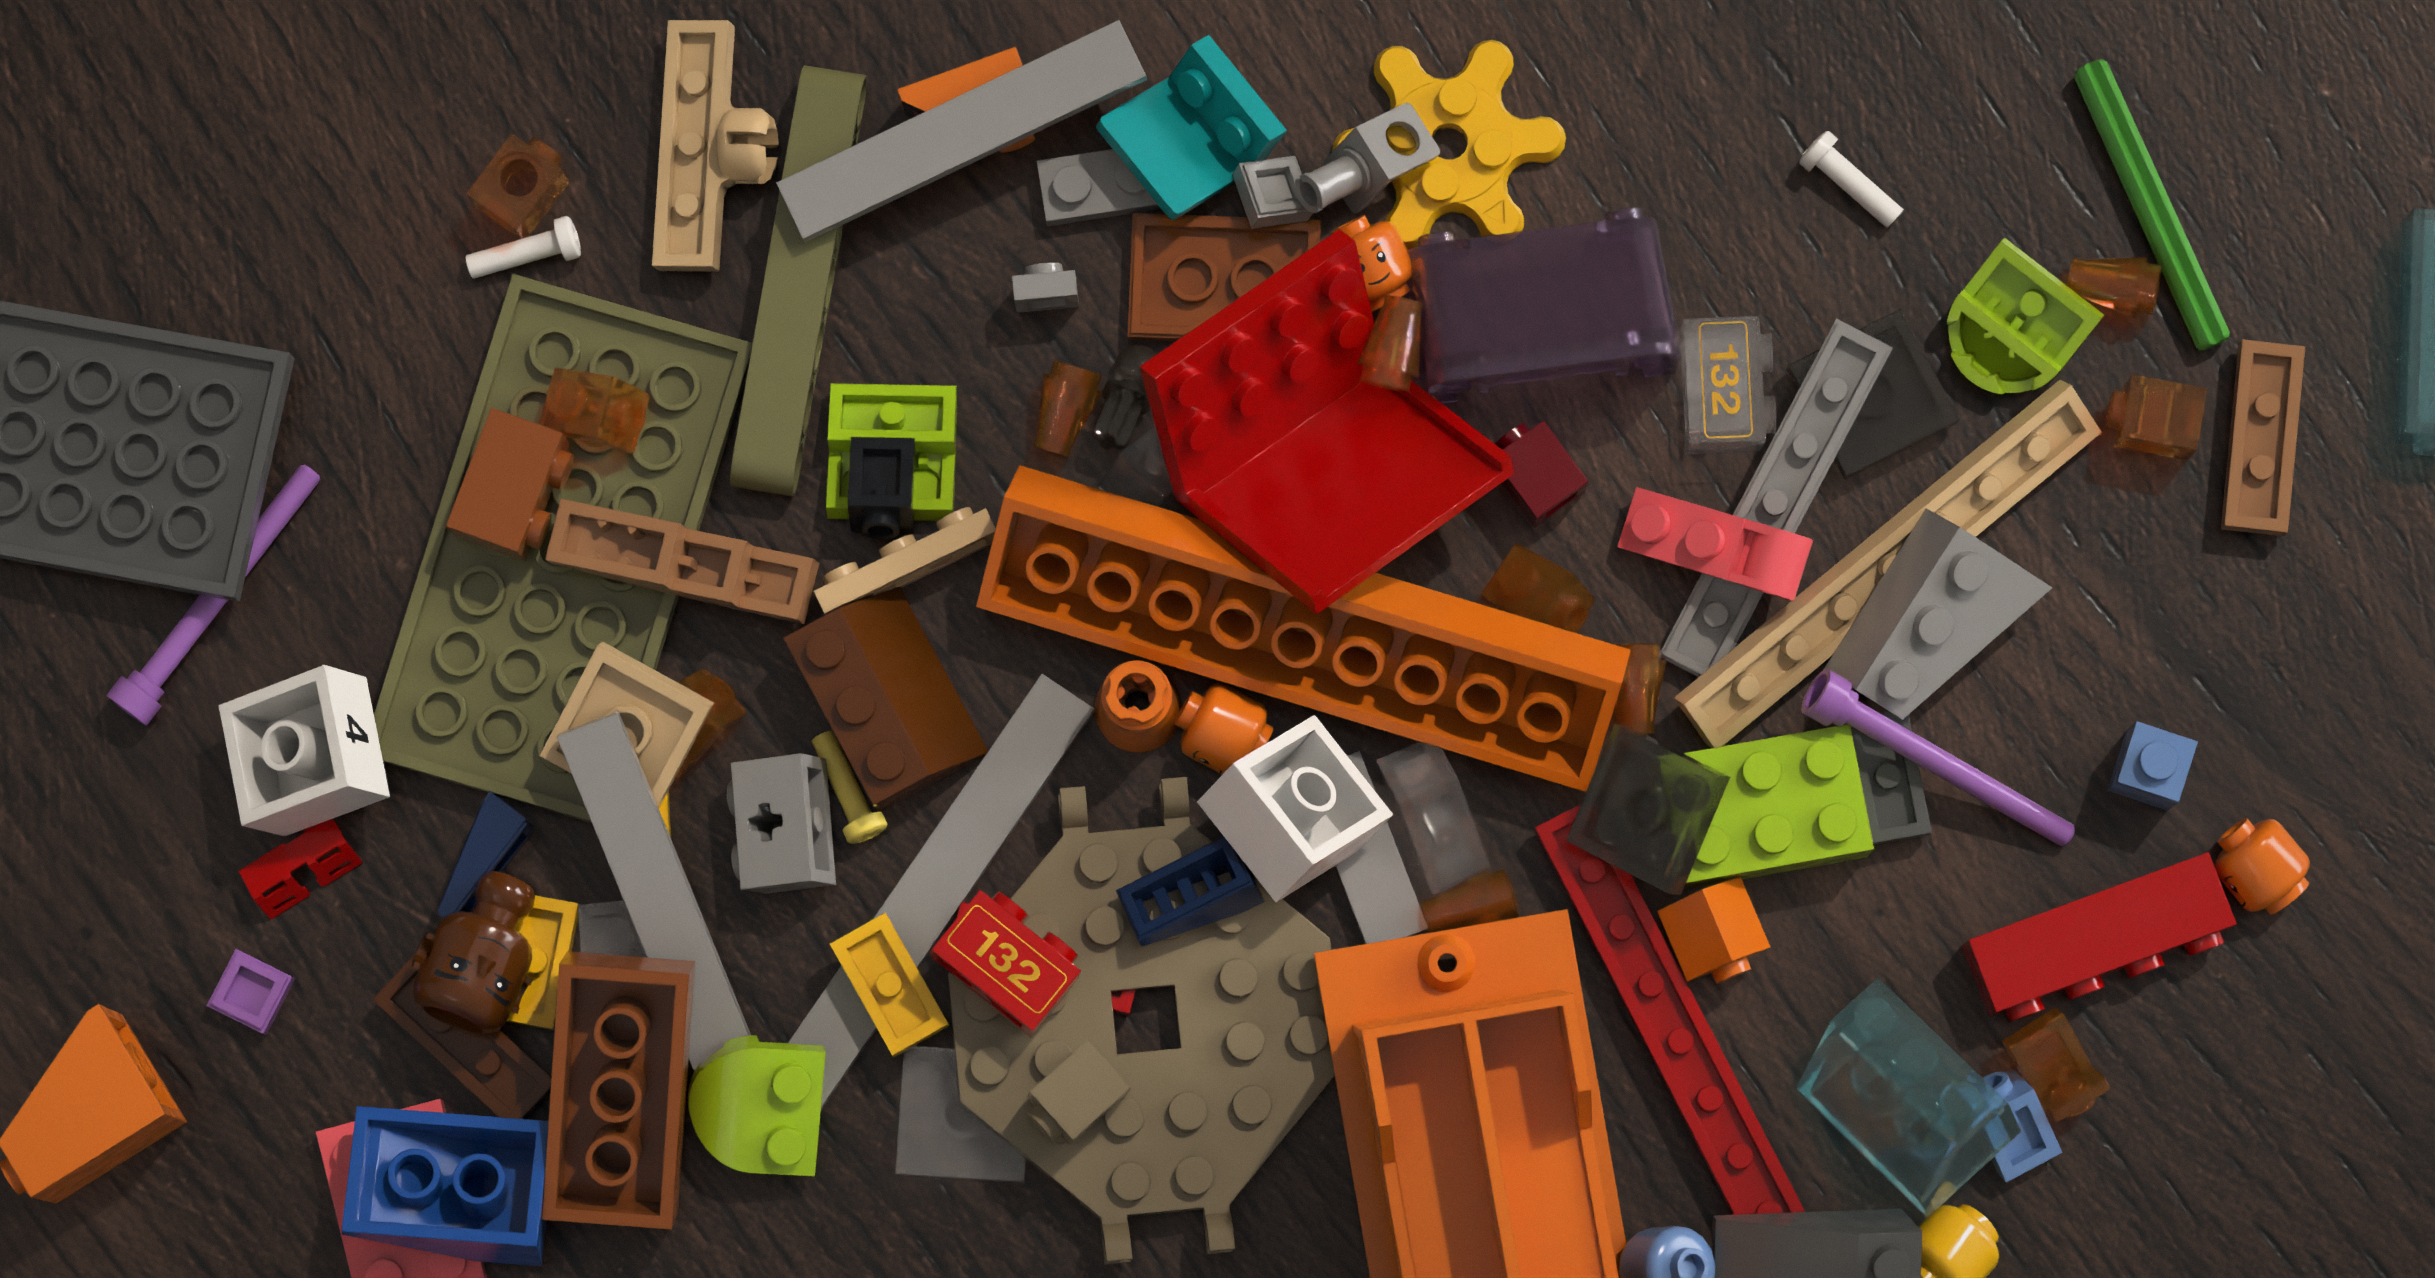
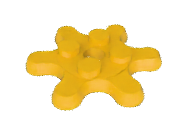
[1332,40,1566,252]

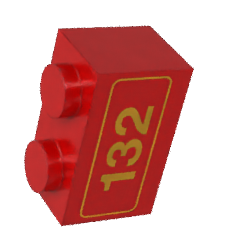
[930,890,1081,1038]

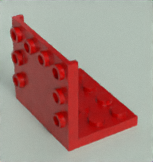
[1139,229,1514,615]

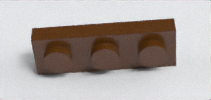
[372,954,552,1119]

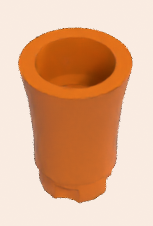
[1094,660,1183,753]

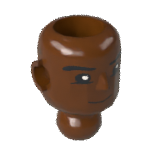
[411,871,535,1035]

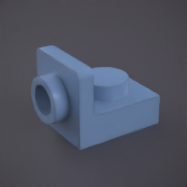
[1958,1070,2063,1183]

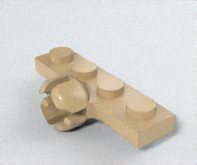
[652,20,779,272]

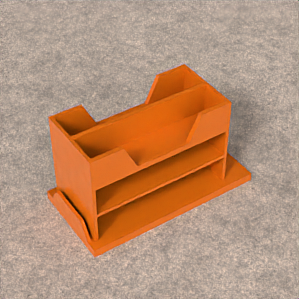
[1313,909,1626,1278]

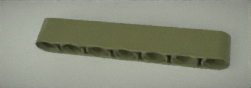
[730,65,867,496]

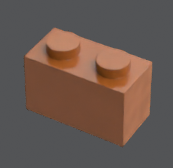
[446,407,574,561]

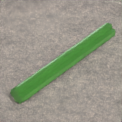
[2075,59,2230,351]

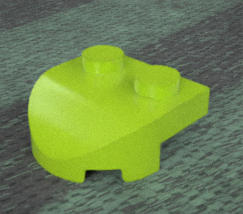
[1947,238,2104,394]
[688,1035,826,1176]

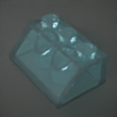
[1796,978,2021,1218]

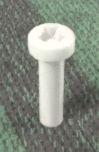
[1799,131,1904,228]
[466,216,581,279]

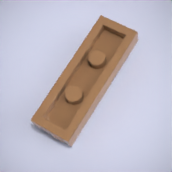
[2221,339,2306,537]

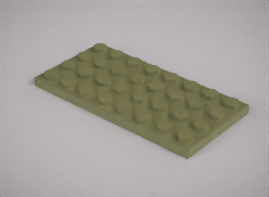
[374,274,753,823]

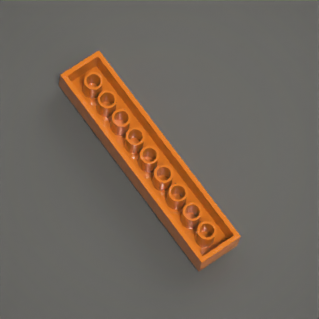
[976,465,1631,792]

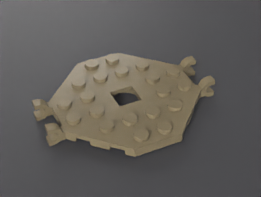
[947,777,1335,1265]

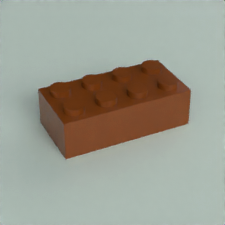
[542,951,695,1230]

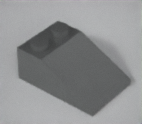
[1712,1208,1922,1278]

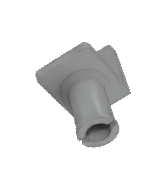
[1295,103,1440,214]

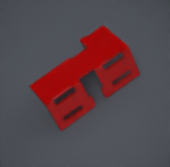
[238,818,363,920]

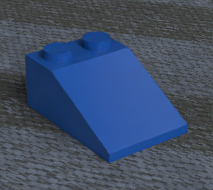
[341,1106,549,1266]

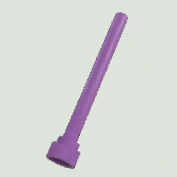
[106,465,320,726]
[1801,669,2075,846]

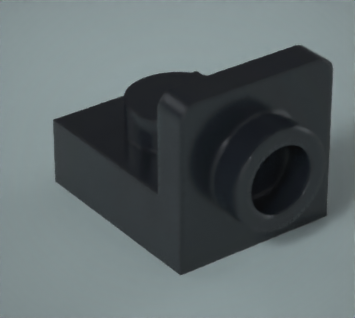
[848,437,916,539]

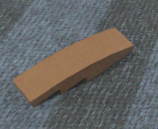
[545,499,819,624]

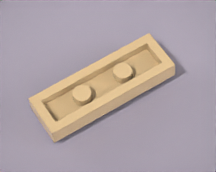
[814,507,996,615]

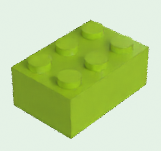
[1656,724,1874,891]

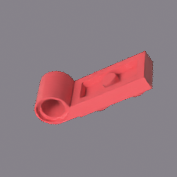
[1617,487,1813,601]

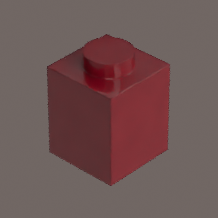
[1495,420,1589,528]

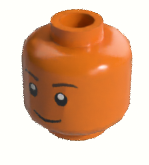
[1331,215,1415,312]
[1174,682,1274,775]
[2214,818,2310,915]

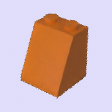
[0,1004,187,1204]

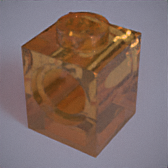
[466,133,569,239]
[2106,374,2207,461]

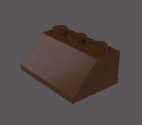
[783,587,988,812]

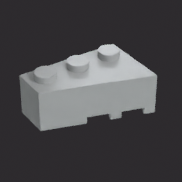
[1823,508,2052,720]

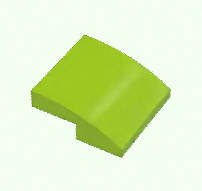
[826,383,957,521]

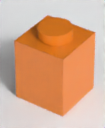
[1657,877,1770,984]

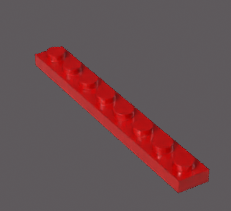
[1534,799,1805,1215]

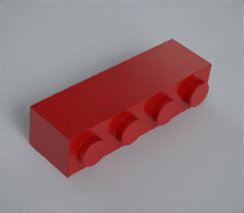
[1962,852,2237,1023]

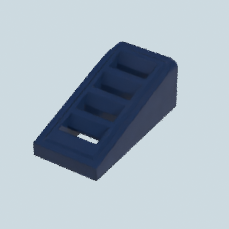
[437,791,534,918]
[1116,837,1265,946]

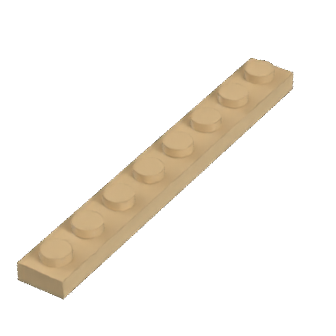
[1674,380,2102,748]

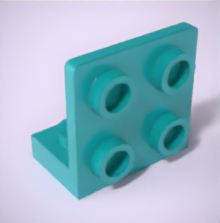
[1096,34,1287,220]

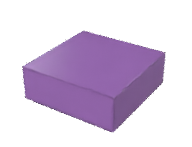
[207,949,296,1036]

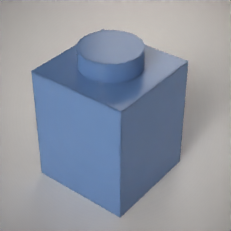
[2107,721,2198,811]

